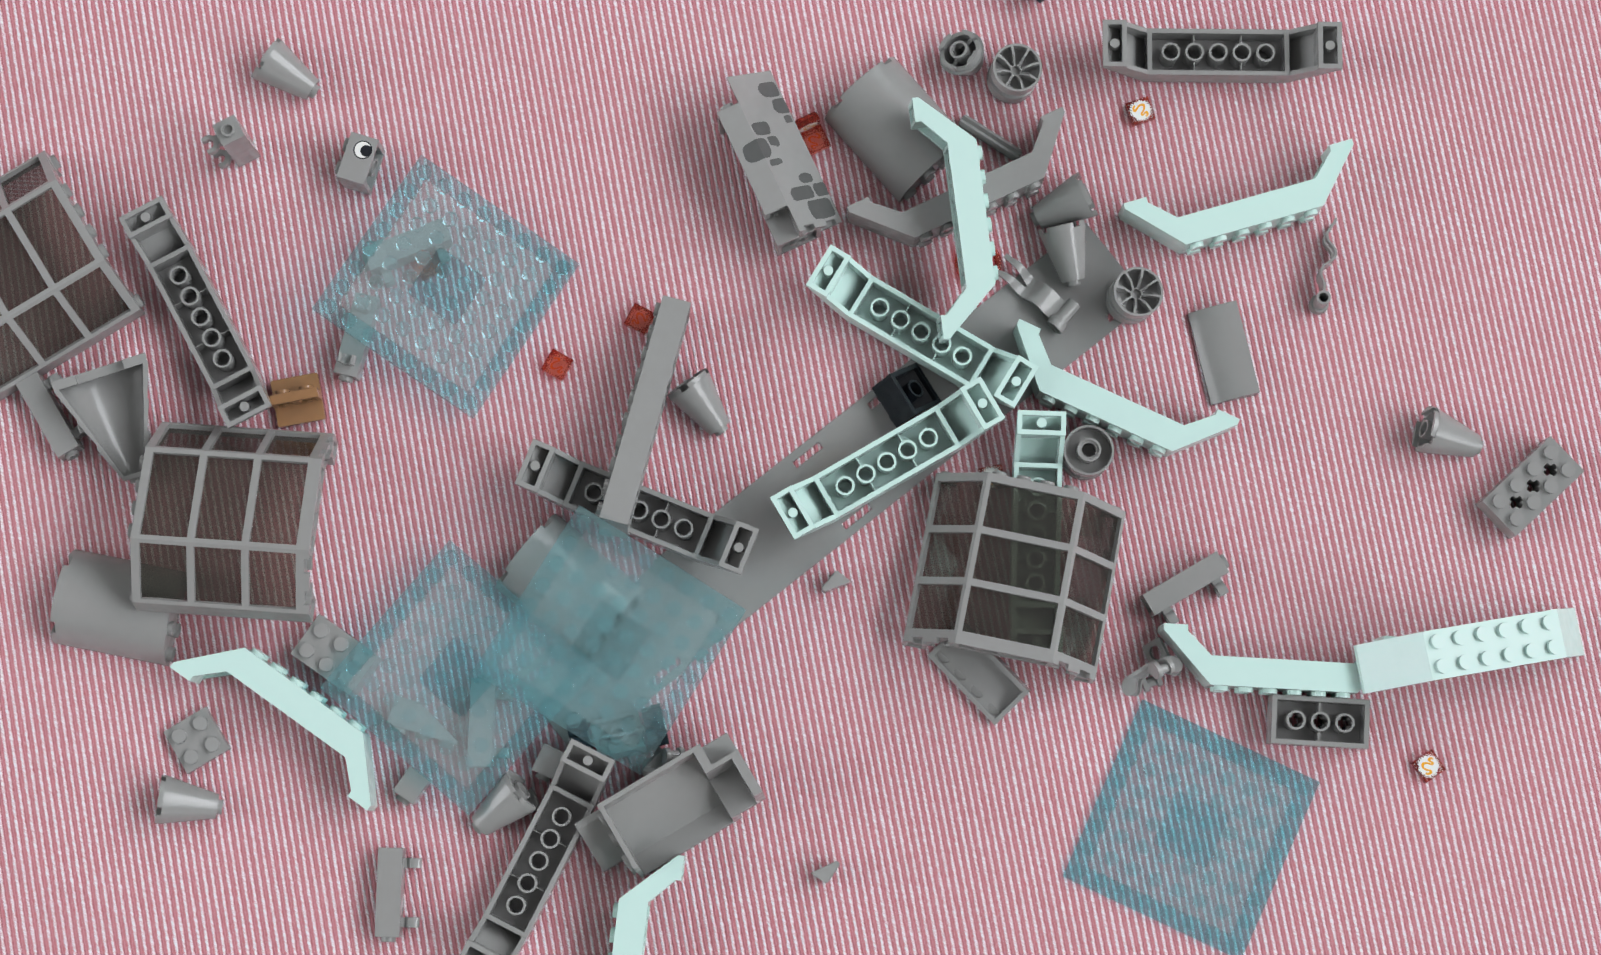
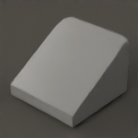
[821,571,851,594]
[811,861,840,883]

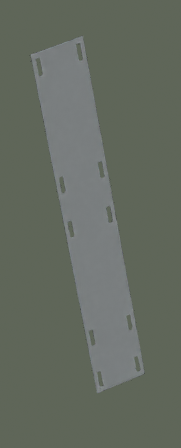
[510,223,1125,746]

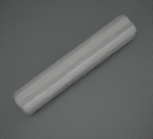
[959,115,1022,161]

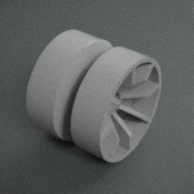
[986,43,1042,104]
[1105,267,1163,325]
[1062,425,1114,481]

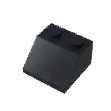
[872,362,942,428]

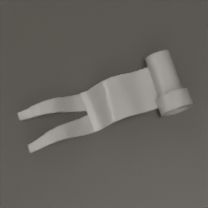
[1308,218,1337,315]
[998,253,1080,334]

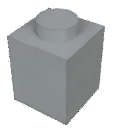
[531,743,564,782]
[393,766,432,806]

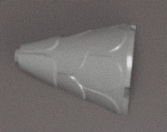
[50,352,150,484]

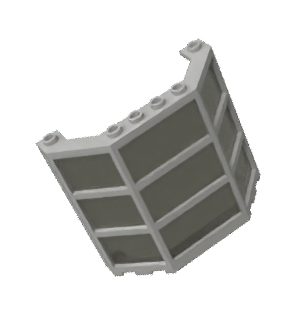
[0,150,145,401]
[128,422,338,623]
[902,470,1126,684]

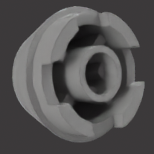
[939,30,984,76]

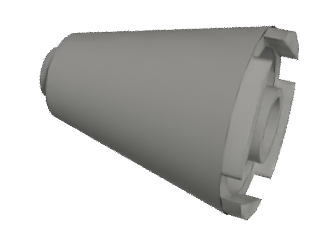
[251,38,320,100]
[1030,172,1099,229]
[1038,219,1085,287]
[667,368,730,436]
[1412,406,1483,457]
[472,770,540,835]
[154,775,224,824]

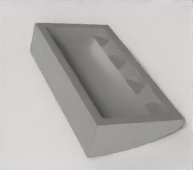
[1187,300,1260,406]
[927,621,1031,725]

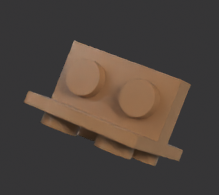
[269,373,326,428]

